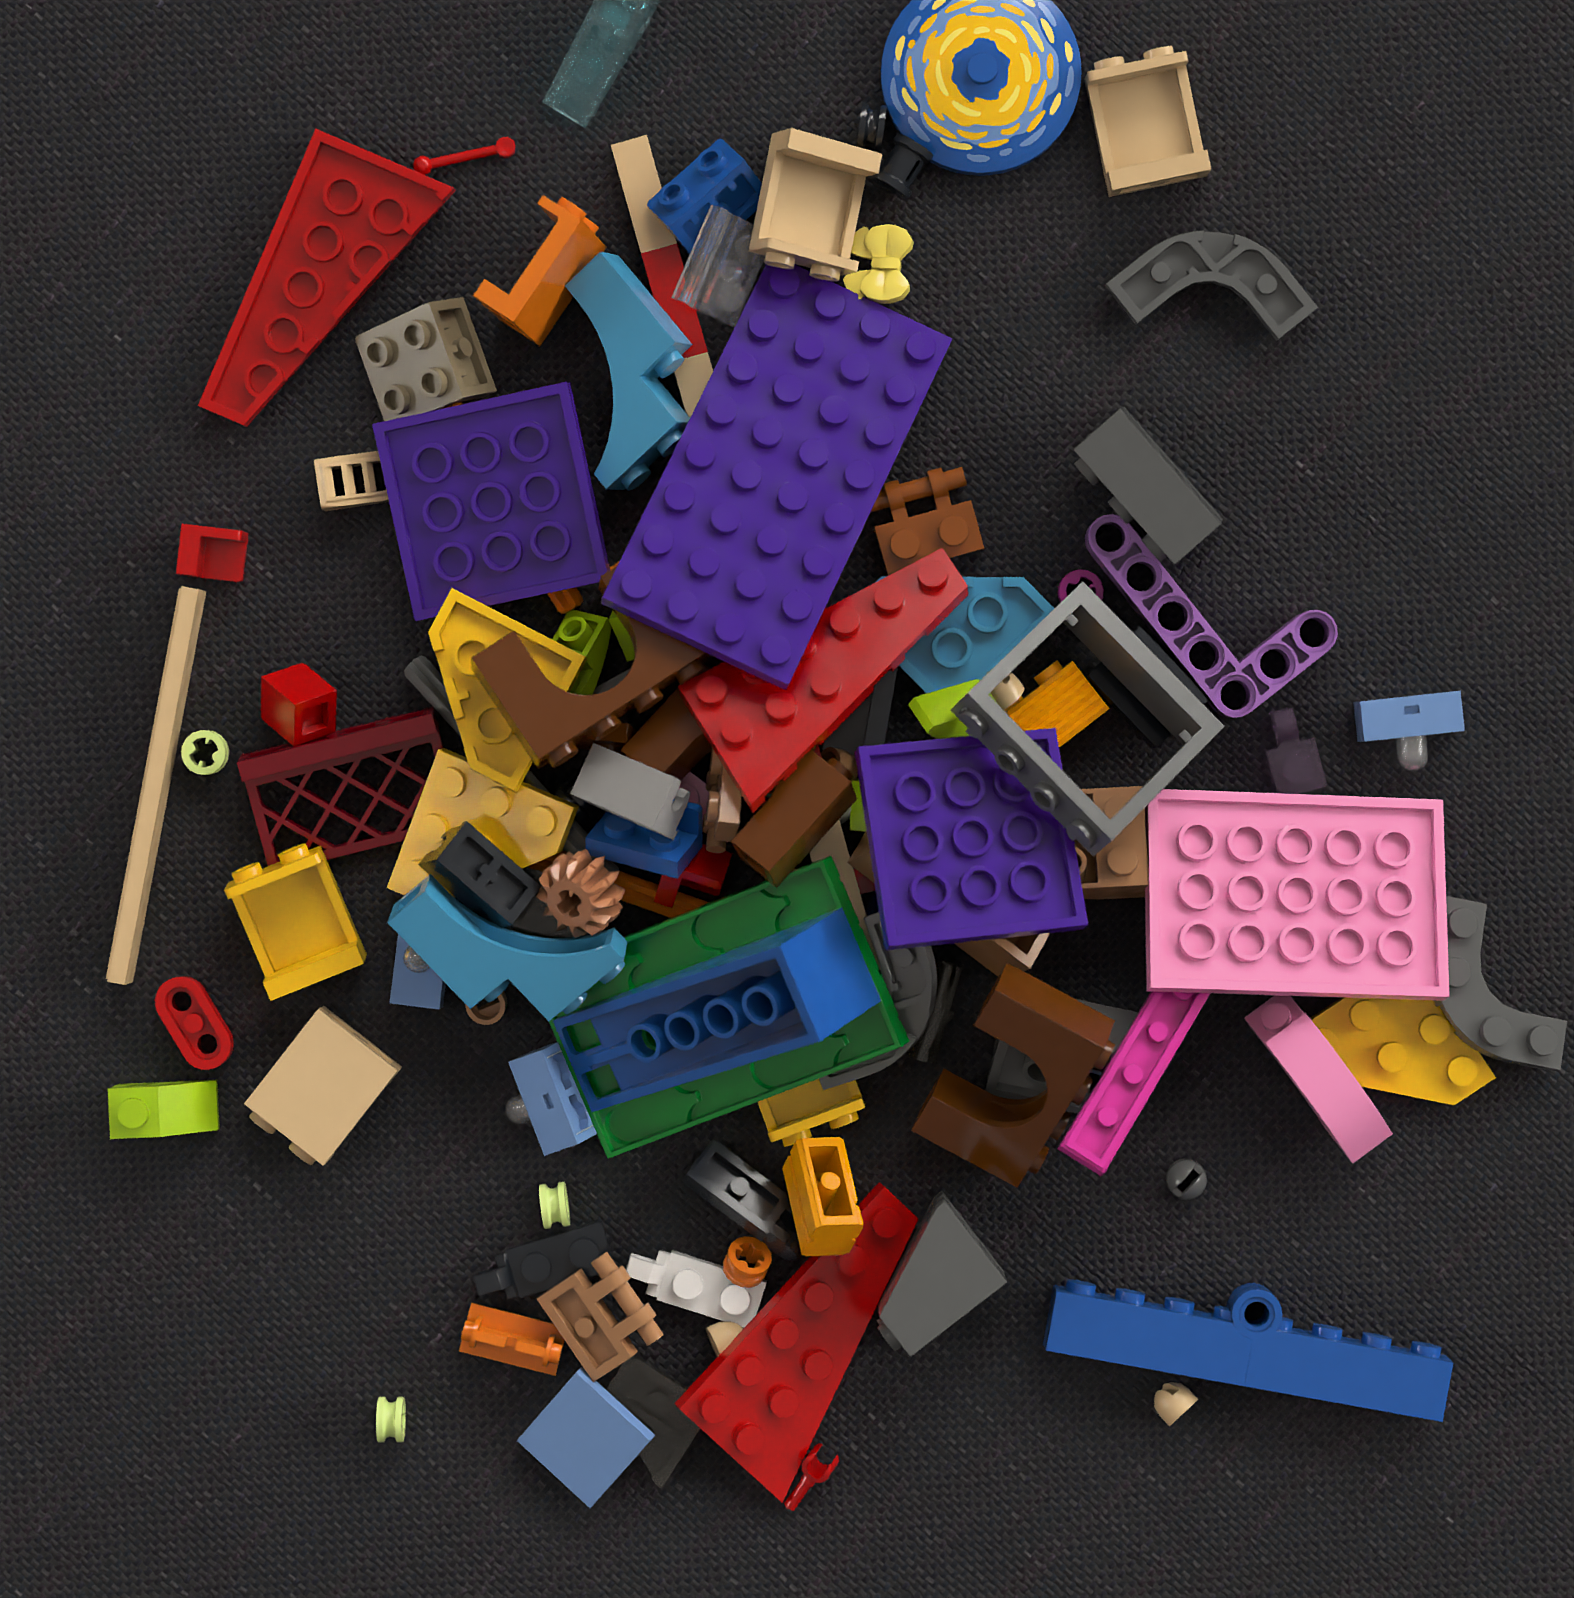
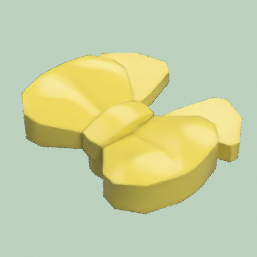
[843,224,914,304]

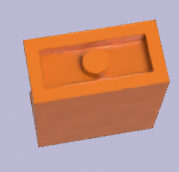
[473,195,607,346]

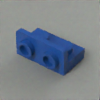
[647,139,762,263]
[585,798,703,879]

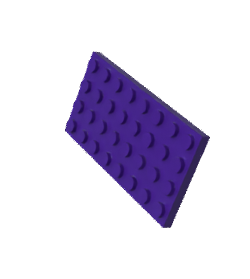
[601,264,952,690]

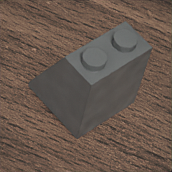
[876,1191,1007,1357]

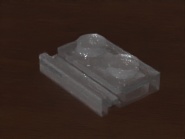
[671,205,765,328]

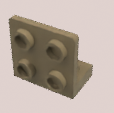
[355,297,497,421]

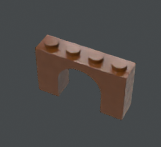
[471,565,709,769]
[621,664,857,888]
[911,963,1115,1188]

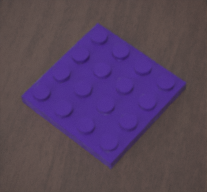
[372,382,610,621]
[855,728,1088,951]

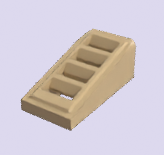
[314,451,389,511]

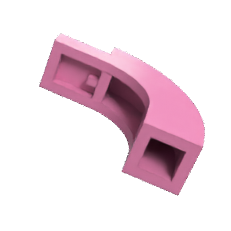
[1244,995,1393,1164]

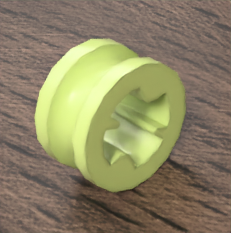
[181,730,229,775]
[539,1181,570,1229]
[376,1397,406,1442]

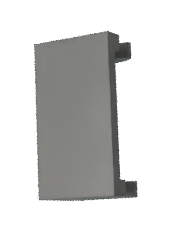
[570,743,690,840]

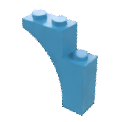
[565,252,693,491]
[387,874,627,1021]

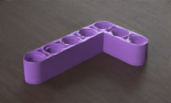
[1085,514,1338,718]

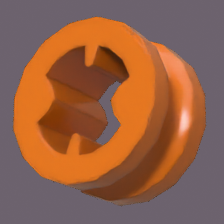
[723,1236,772,1288]

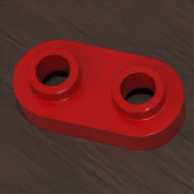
[155,976,234,1070]

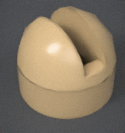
[986,672,1024,710]
[706,1321,743,1357]
[1154,1382,1198,1427]

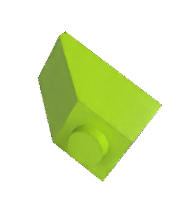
[108,1080,220,1139]

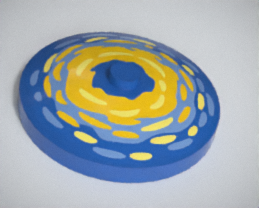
[881,0,1082,176]

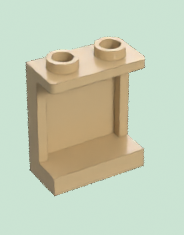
[1084,46,1211,197]
[749,128,882,281]
[244,1006,402,1166]

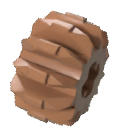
[536,849,626,938]

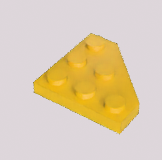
[428,588,587,793]
[387,748,579,898]
[1310,997,1496,1105]

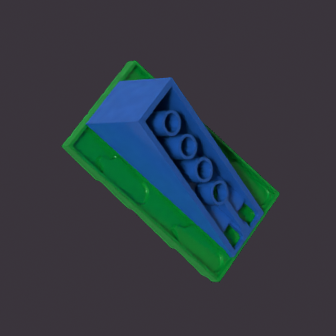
[549,855,909,1159]

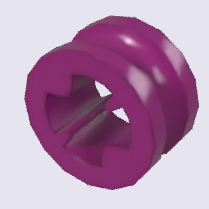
[1057,569,1104,603]

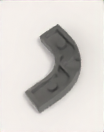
[1105,231,1318,341]
[1433,896,1567,1071]
[819,911,937,1090]

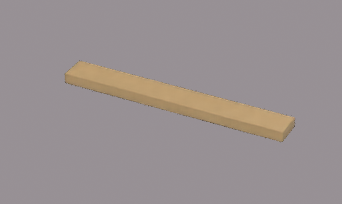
[106,586,206,985]

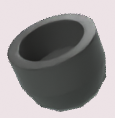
[1166,1159,1207,1200]

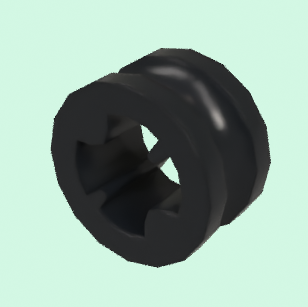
[857,102,887,151]

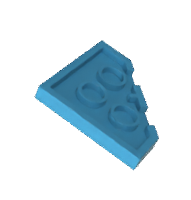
[875,576,1054,694]

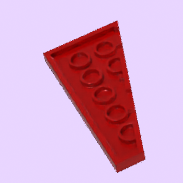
[198,129,456,427]
[678,548,968,813]
[674,1182,918,1503]

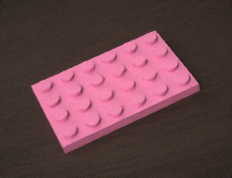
[1145,789,1449,1001]

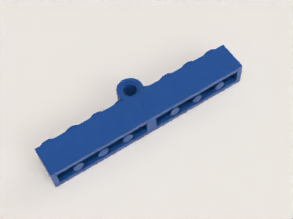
[1043,1279,1453,1422]

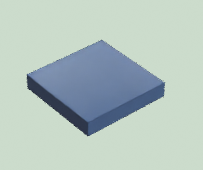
[517,1367,655,1508]

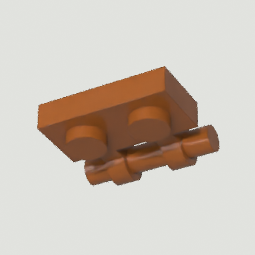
[870,467,984,576]

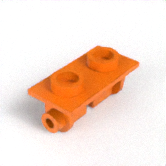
[459,1302,565,1376]

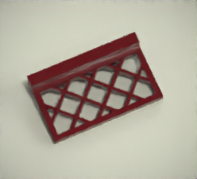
[237,706,444,866]

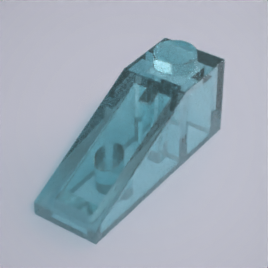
[542,0,660,128]

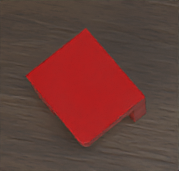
[176,524,249,582]
[261,663,337,746]
[654,844,732,908]

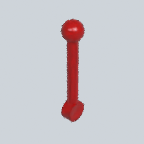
[413,137,516,175]

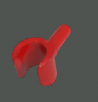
[784,1443,839,1511]

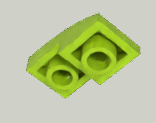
[552,609,612,695]

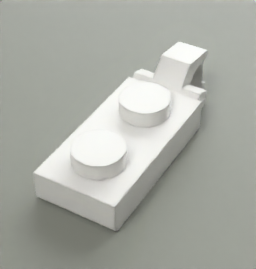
[626,1250,767,1328]

